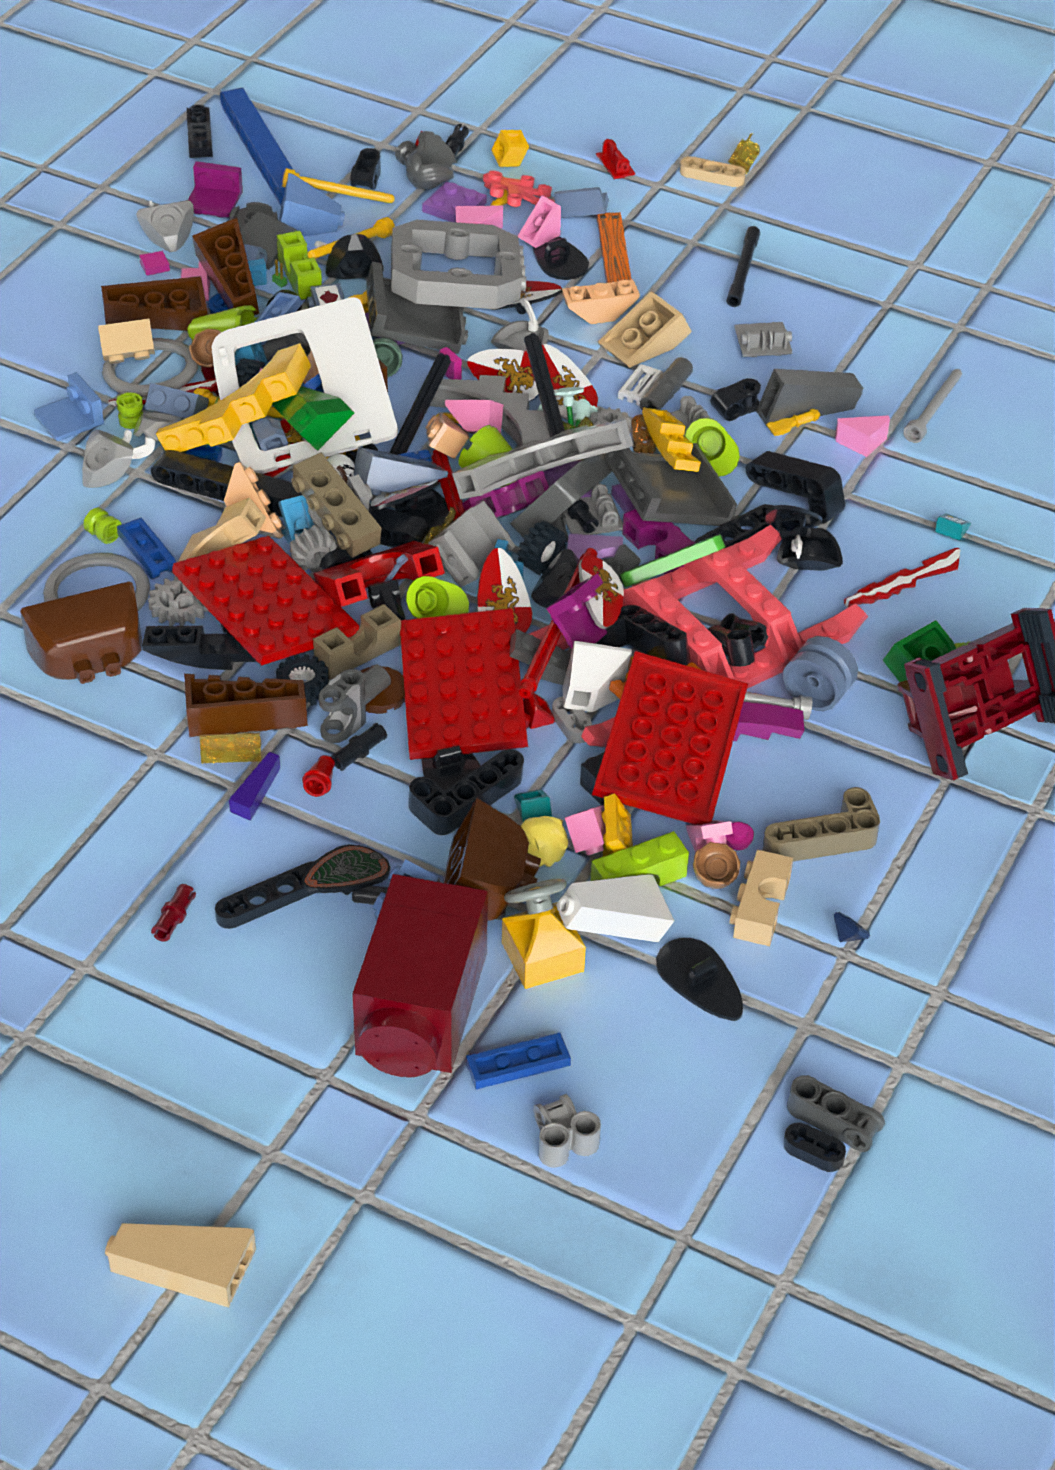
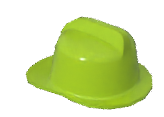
[685,418,740,477]
[405,576,469,618]

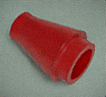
[302,755,335,797]

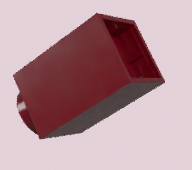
[352,874,488,1077]

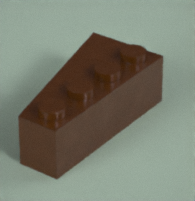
[192,217,259,316]
[101,276,208,331]
[184,673,308,737]

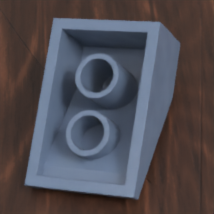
[353,447,448,495]

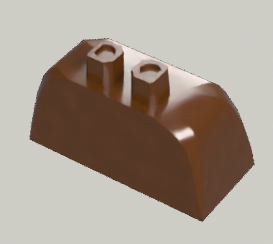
[20,581,142,684]
[443,798,541,921]

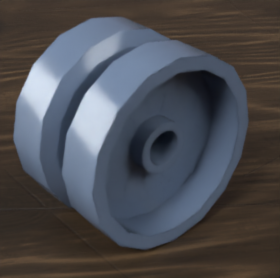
[783,636,858,711]

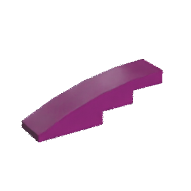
[733,702,804,741]

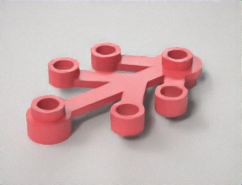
[483,170,555,207]

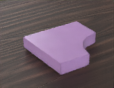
[567,534,623,561]

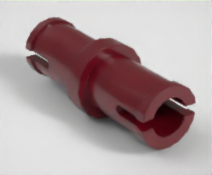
[151,884,196,942]

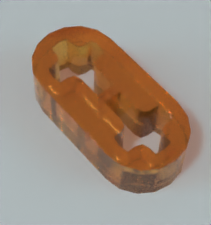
[631,414,656,454]

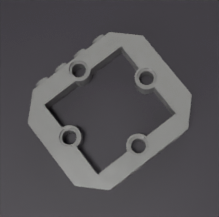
[391,220,526,309]

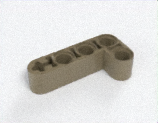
[762,787,880,862]

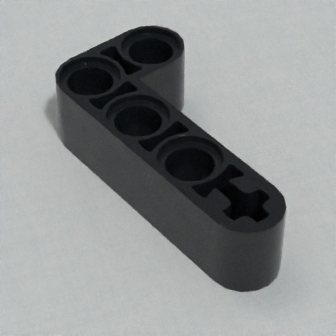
[745,451,845,524]
[595,605,690,665]
[408,749,524,835]

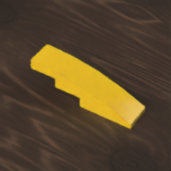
[642,408,701,472]

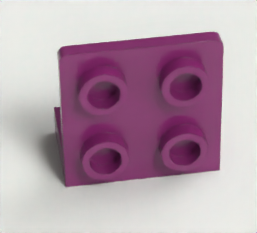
[188,161,243,218]
[546,573,607,649]

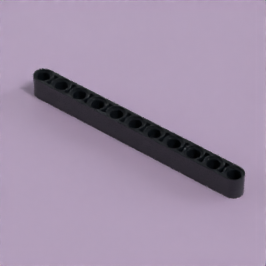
[151,450,429,548]

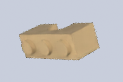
[730,849,793,946]

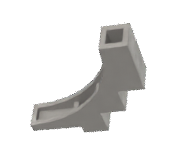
[430,375,550,447]
[452,419,633,499]

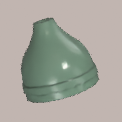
[373,338,403,377]

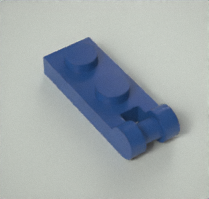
[117,517,176,579]

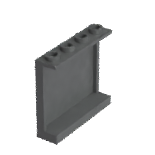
[366,261,468,354]
[604,443,737,526]

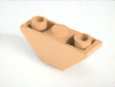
[562,279,640,324]
[425,412,469,459]
[224,462,284,539]

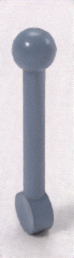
[385,554,408,581]

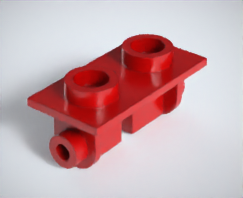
[596,139,635,179]

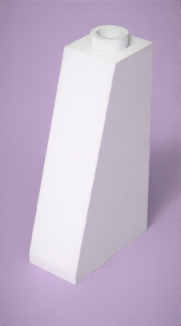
[556,874,674,942]

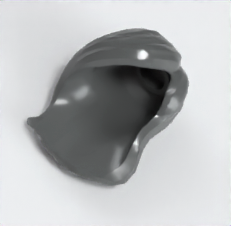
[406,131,457,189]

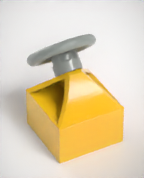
[502,879,586,989]

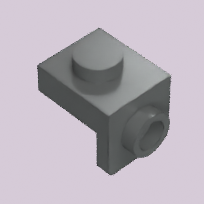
[603,544,641,584]

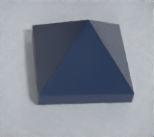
[834,912,870,942]

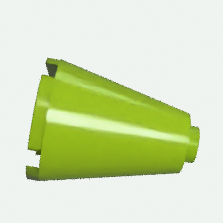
[188,305,258,341]
[458,425,517,488]

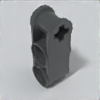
[787,1075,885,1152]

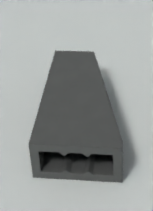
[756,369,864,426]

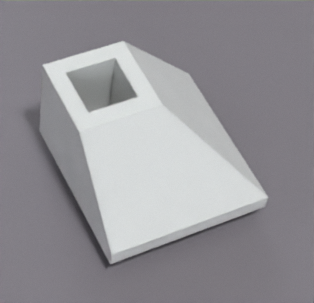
[562,641,632,712]

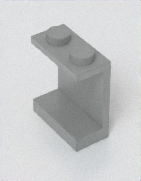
[428,501,516,588]

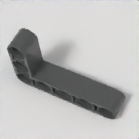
[510,453,612,540]

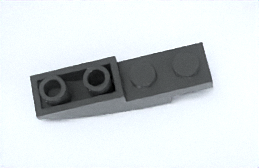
[510,629,572,685]

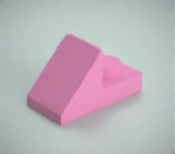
[686,820,733,852]

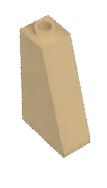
[105,1223,256,1308]

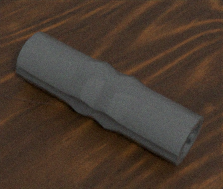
[639,357,693,410]

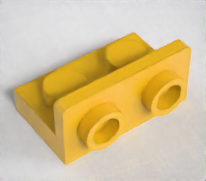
[602,794,633,857]

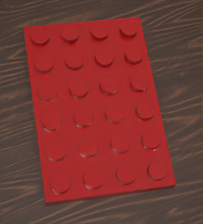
[172,536,360,666]
[400,608,528,760]
[592,651,748,825]

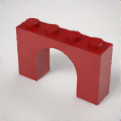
[313,541,445,607]

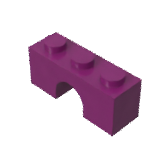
[462,470,549,519]
[622,509,695,574]

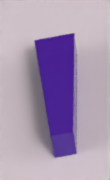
[229,751,280,821]

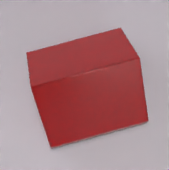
[523,692,555,729]

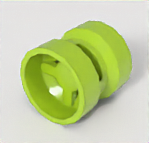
[116,392,143,429]
[83,507,122,544]

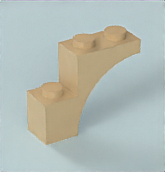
[178,498,266,562]

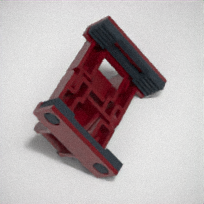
[897,608,1055,781]

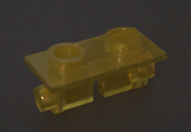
[728,133,760,174]
[200,733,261,763]

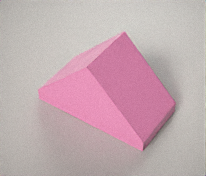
[518,195,561,248]
[835,415,890,457]

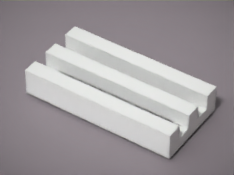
[618,364,663,406]

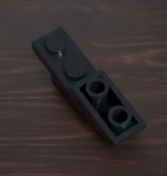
[187,104,213,158]
[142,626,257,670]

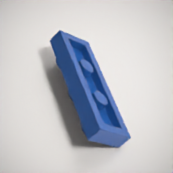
[466,1033,571,1090]

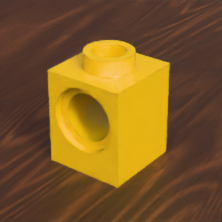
[491,130,529,167]

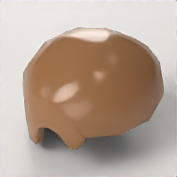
[189,328,221,368]
[693,842,740,889]

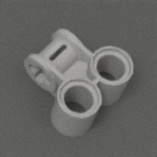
[533,1094,601,1168]

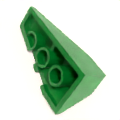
[272,386,355,451]
[883,620,956,682]

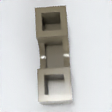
[313,604,401,680]

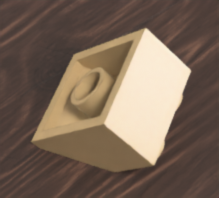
[98,319,155,364]

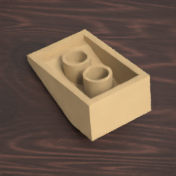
[598,291,692,368]

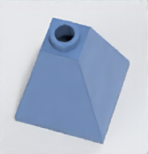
[279,173,345,237]

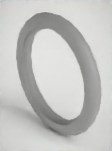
[102,338,198,397]
[43,553,150,611]

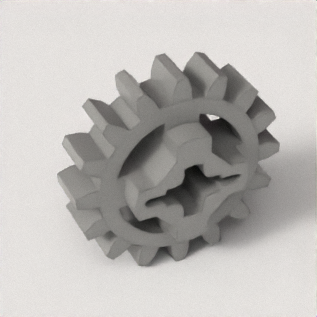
[148,576,209,626]

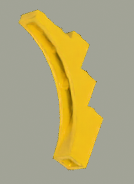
[156,343,311,452]

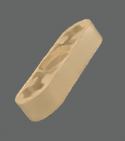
[680,156,746,187]

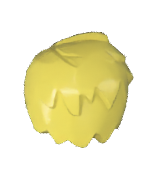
[521,816,568,867]

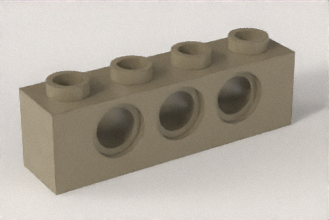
[291,452,381,558]

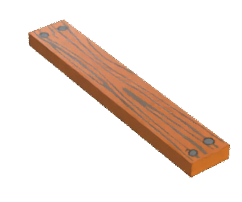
[597,212,632,283]

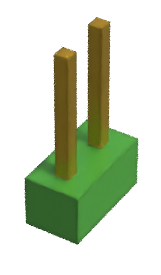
[272,259,287,288]

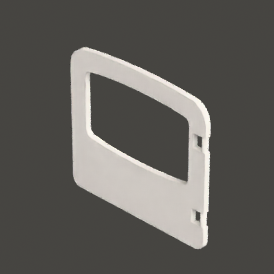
[212,297,398,474]

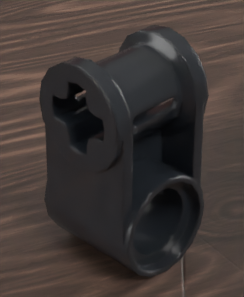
[350,148,381,189]
[710,378,761,421]

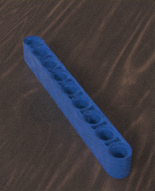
[220,87,293,206]

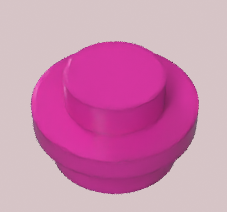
[725,822,754,850]

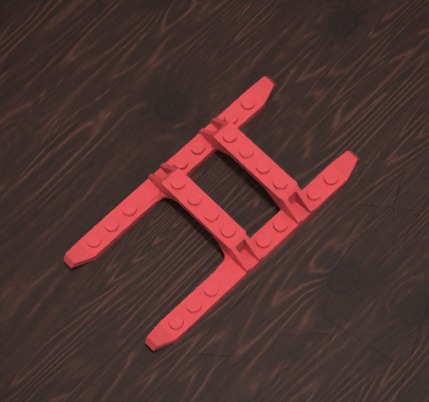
[529,525,868,747]

